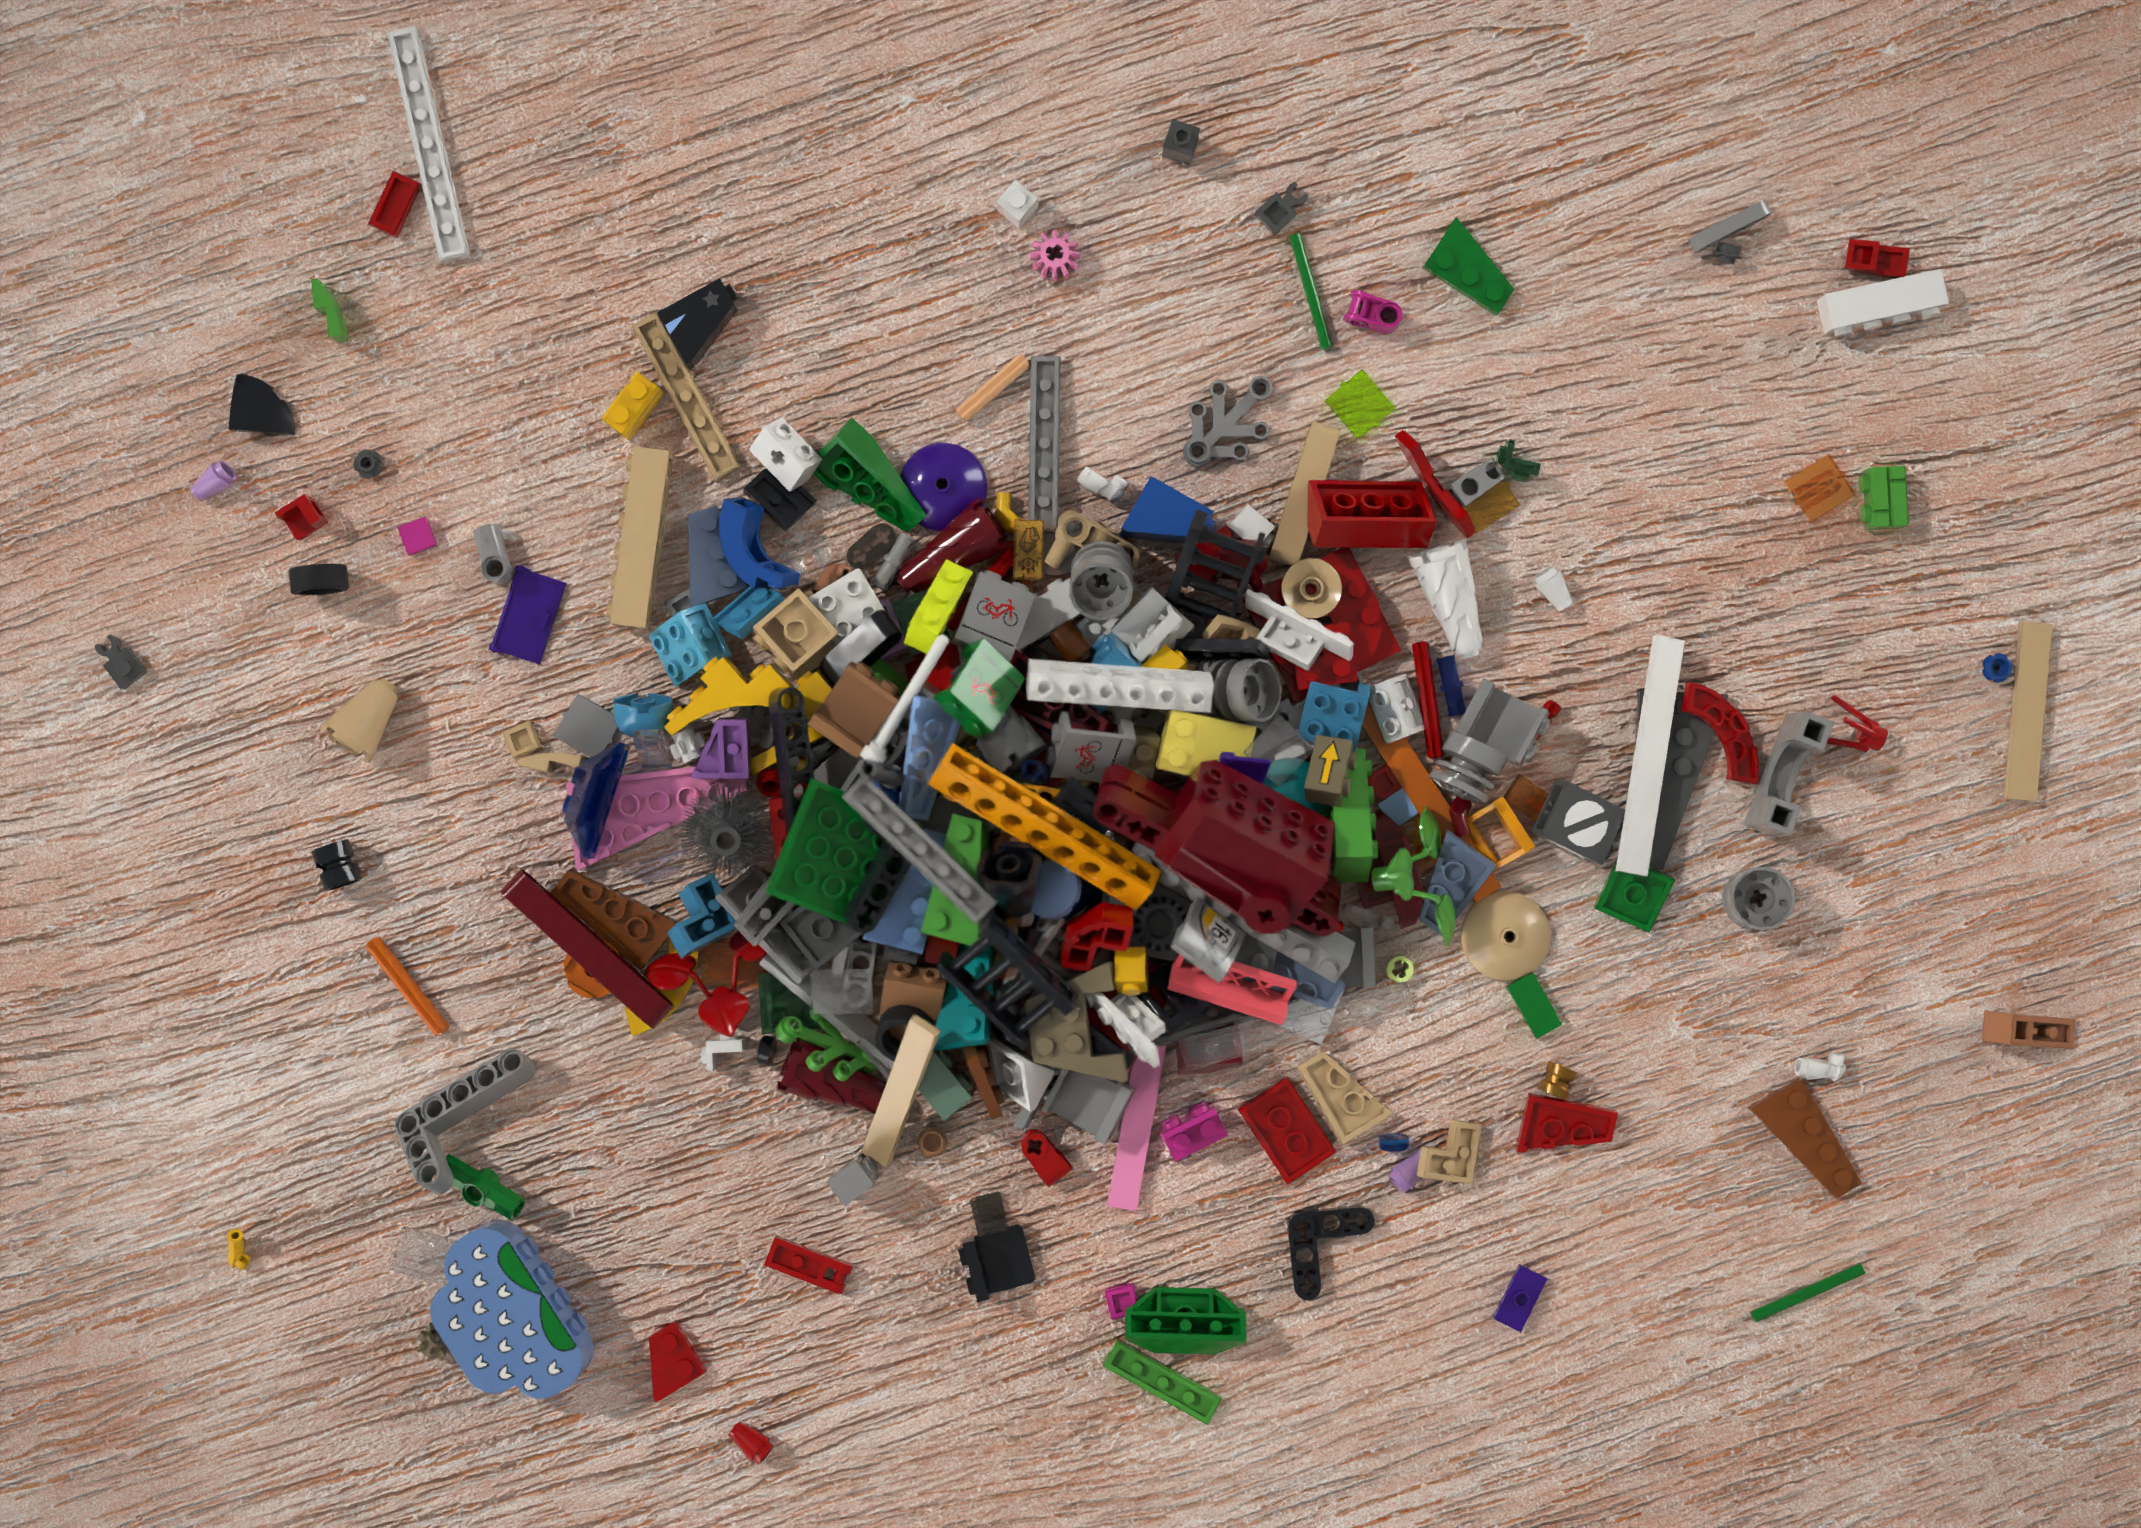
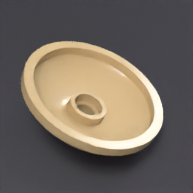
[1461,891,1551,981]

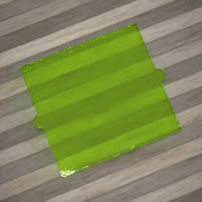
[1325,369,1395,440]

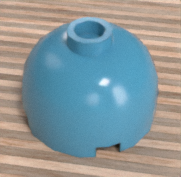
[613,693,674,743]

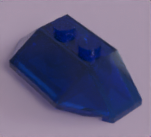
[562,742,631,859]

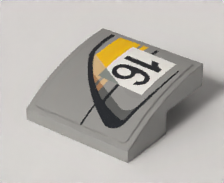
[1171,897,1246,983]

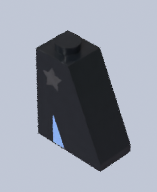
[657,278,738,370]

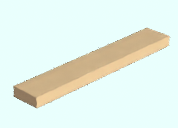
[631,312,742,482]
[2004,621,2053,802]
[861,1014,941,1168]

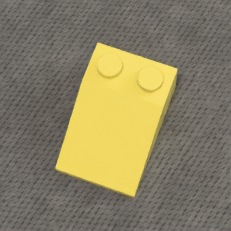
[1155,710,1256,776]

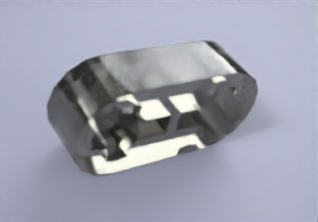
[847,523,897,571]

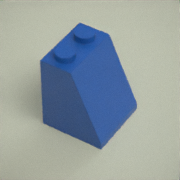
[1120,476,1216,543]

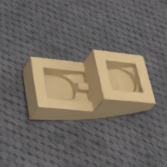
[1202,614,1261,639]
[518,753,587,773]

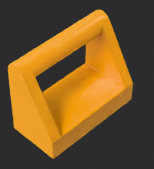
[1467,796,1536,872]

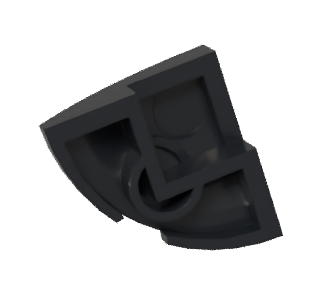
[229,374,295,436]

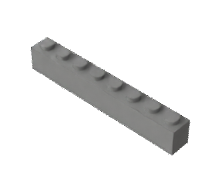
[1130,841,1356,984]

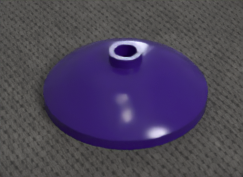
[900,443,987,532]

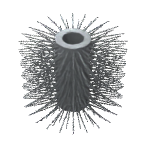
[680,779,772,884]

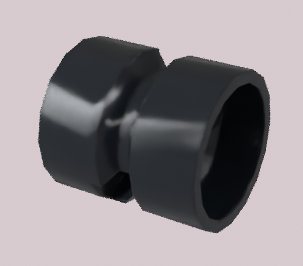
[311,839,363,891]

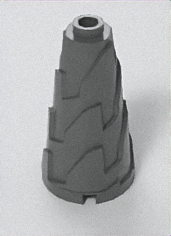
[950,663,1048,777]

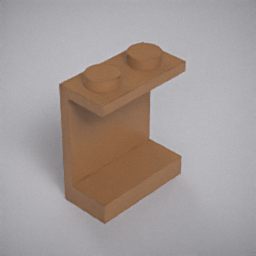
[807,661,902,759]

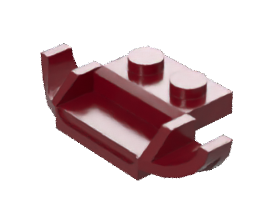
[1356,811,1423,929]

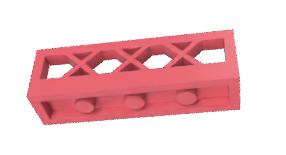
[1167,953,1297,1025]

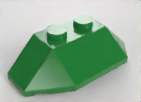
[1125,1287,1247,1355]

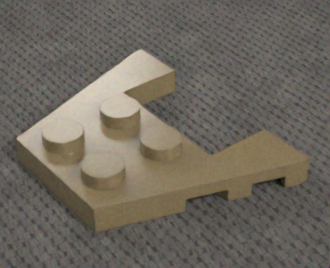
[1025,962,1128,1082]

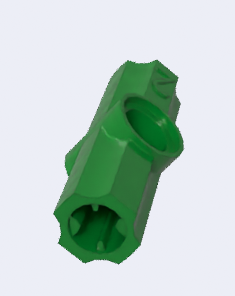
[435,1154,526,1221]

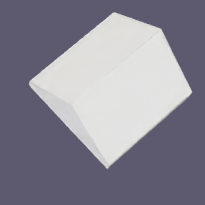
[988,1036,1055,1112]

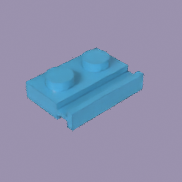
[713,586,784,640]

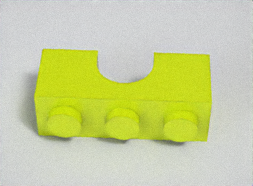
[904,559,973,654]

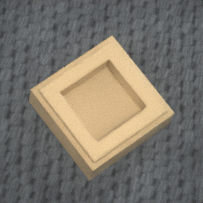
[502,720,543,759]

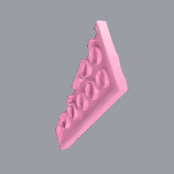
[566,767,748,871]

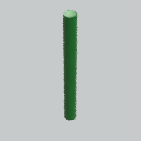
[1289,233,1333,350]
[1750,1263,1865,1323]

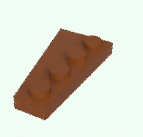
[1748,1078,1862,1198]

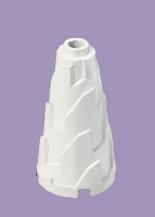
[1409,539,1483,659]

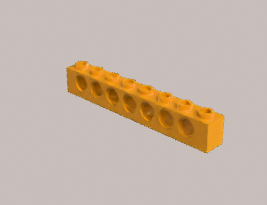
[927,743,1161,910]

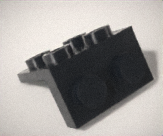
[958,1224,1035,1303]

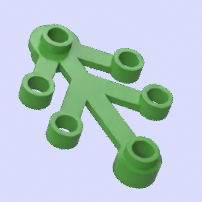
[775,1008,881,1081]

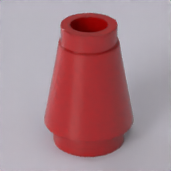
[728,1421,774,1465]

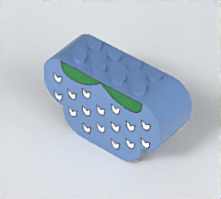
[430,1220,593,1399]

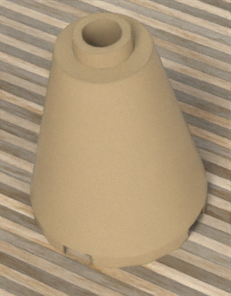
[318,678,399,763]

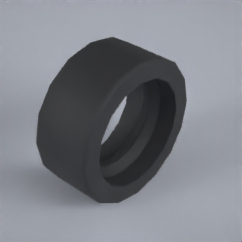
[289,564,349,595]
[875,1005,934,1061]

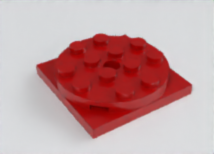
[1242,547,1401,704]

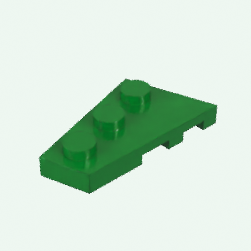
[1423,217,1514,316]

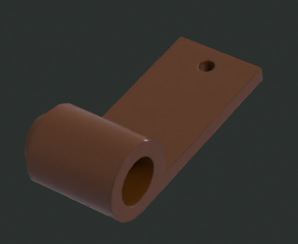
[1038,619,1093,663]

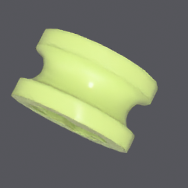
[1385,955,1414,983]

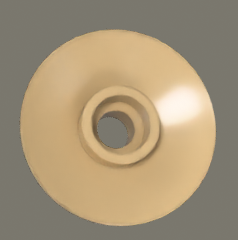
[1281,558,1342,619]

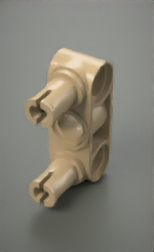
[1044,510,1140,570]

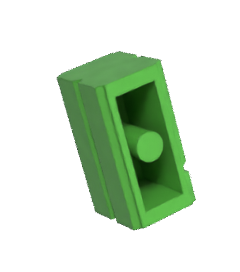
[1858,466,1909,530]

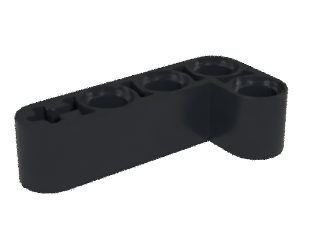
[844,819,911,933]

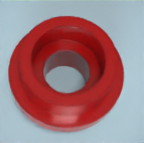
[756,769,781,797]

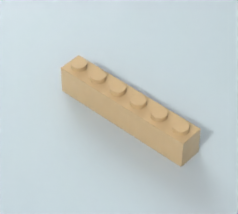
[606,446,674,630]

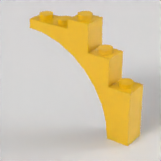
[664,656,834,735]

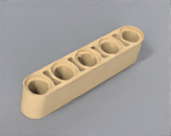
[1268,421,1341,566]

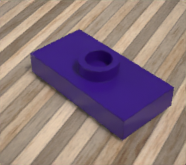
[1493,1264,1547,1332]

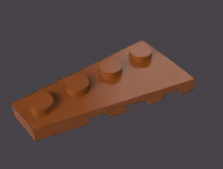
[550,869,678,970]

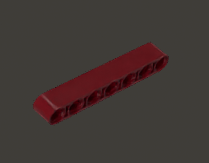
[500,869,674,1029]

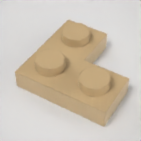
[1416,1120,1482,1184]

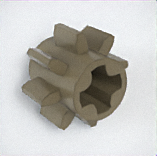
[417,1322,451,1361]

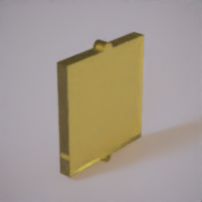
[1464,480,1520,534]

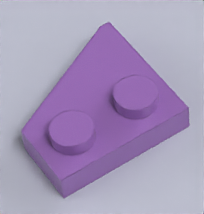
[692,718,751,779]

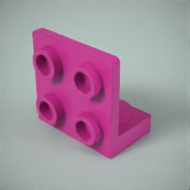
[1159,1101,1228,1162]

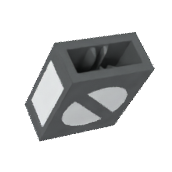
[1531,779,1625,865]

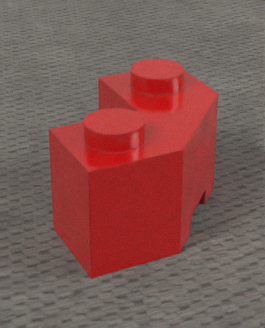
[1060,902,1133,972]

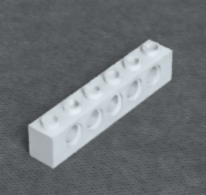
[1026,659,1214,713]

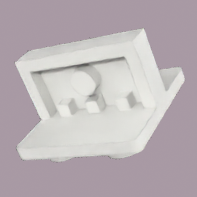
[809,568,886,646]
[1111,587,1193,662]

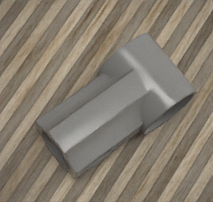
[473,524,515,586]

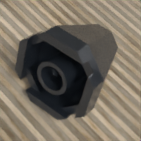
[976,841,1043,918]

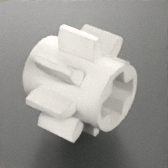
[669,728,707,764]

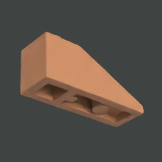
[1982,1011,2076,1049]

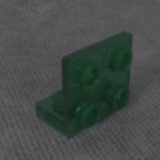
[758,969,822,1034]

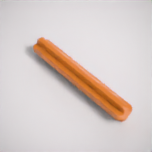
[366,937,449,1037]

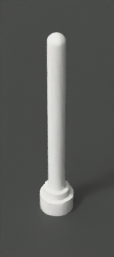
[860,635,948,763]

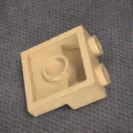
[753,588,839,675]

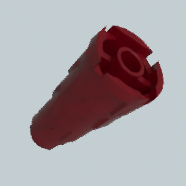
[897,497,1012,594]
[776,1038,887,1114]

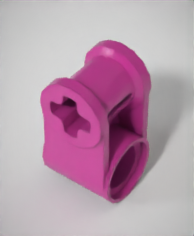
[1343,290,1403,334]

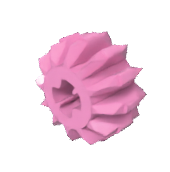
[1030,230,1080,282]

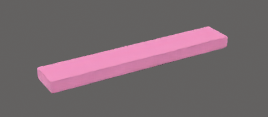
[1107,1045,1166,1211]

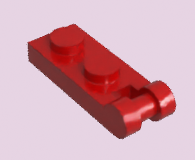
[764,1236,853,1294]

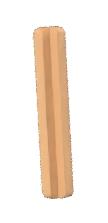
[956,354,1030,422]

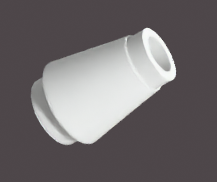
[1533,565,1573,611]

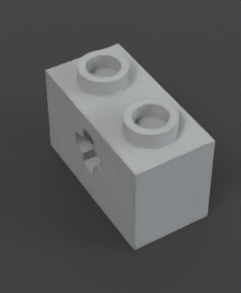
[826,1153,879,1206]

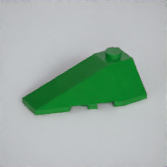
[813,417,926,533]

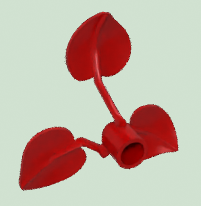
[643,931,767,1038]

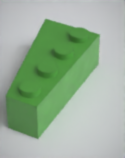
[1329,748,1378,883]
[921,814,990,949]

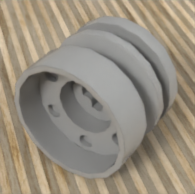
[1069,541,1133,620]
[1206,659,1282,722]
[1428,731,1507,804]
[1722,867,1795,930]

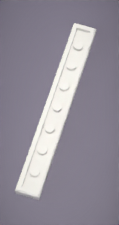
[387,26,470,263]
[1616,635,1685,876]

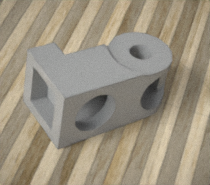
[1447,458,1506,508]

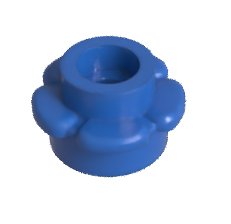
[1982,653,2012,683]

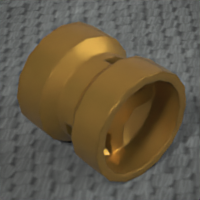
[1538,1061,1577,1100]

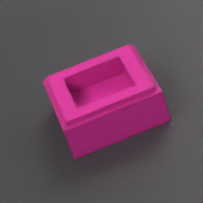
[397,517,438,556]
[1104,1282,1138,1320]

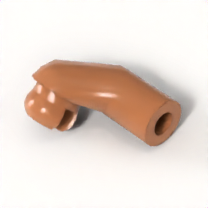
[811,563,853,593]

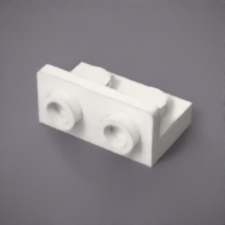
[1369,673,1425,744]

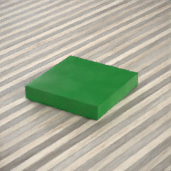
[1594,857,1675,933]

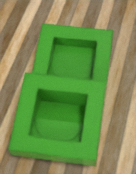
[311,278,349,342]

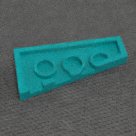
[934,943,996,1051]

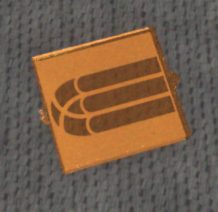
[1784,454,1856,523]

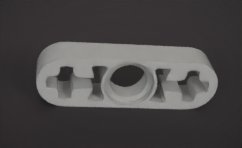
[1688,200,1772,253]

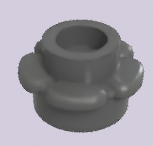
[1713,242,1742,264]
[353,449,383,479]

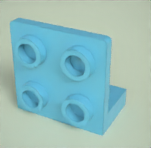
[649,603,732,687]

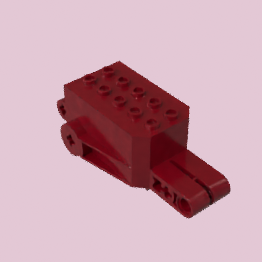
[1093,760,1341,936]

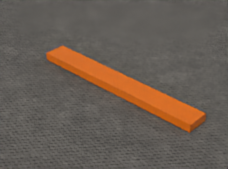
[1362,700,1501,903]

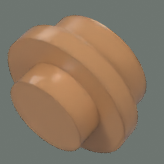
[917,1127,947,1157]

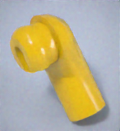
[995,492,1024,533]
[227,1229,251,1270]

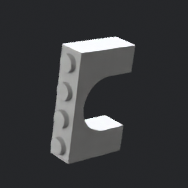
[1743,711,1834,836]

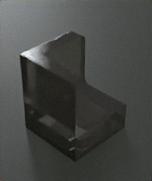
[970,1191,1008,1237]

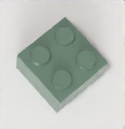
[918,1049,975,1121]

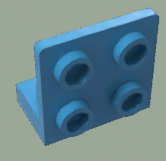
[1297,681,1370,752]

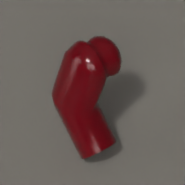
[1449,796,1472,837]

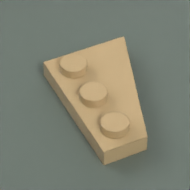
[1296,1051,1393,1144]

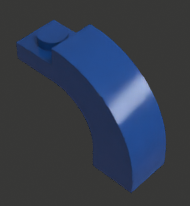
[719,497,801,590]

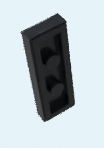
[1175,639,1270,660]

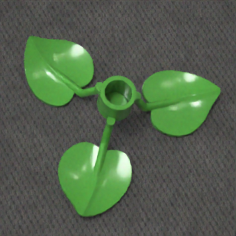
[1372,806,1456,947]

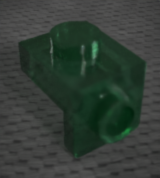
[1496,439,1541,482]

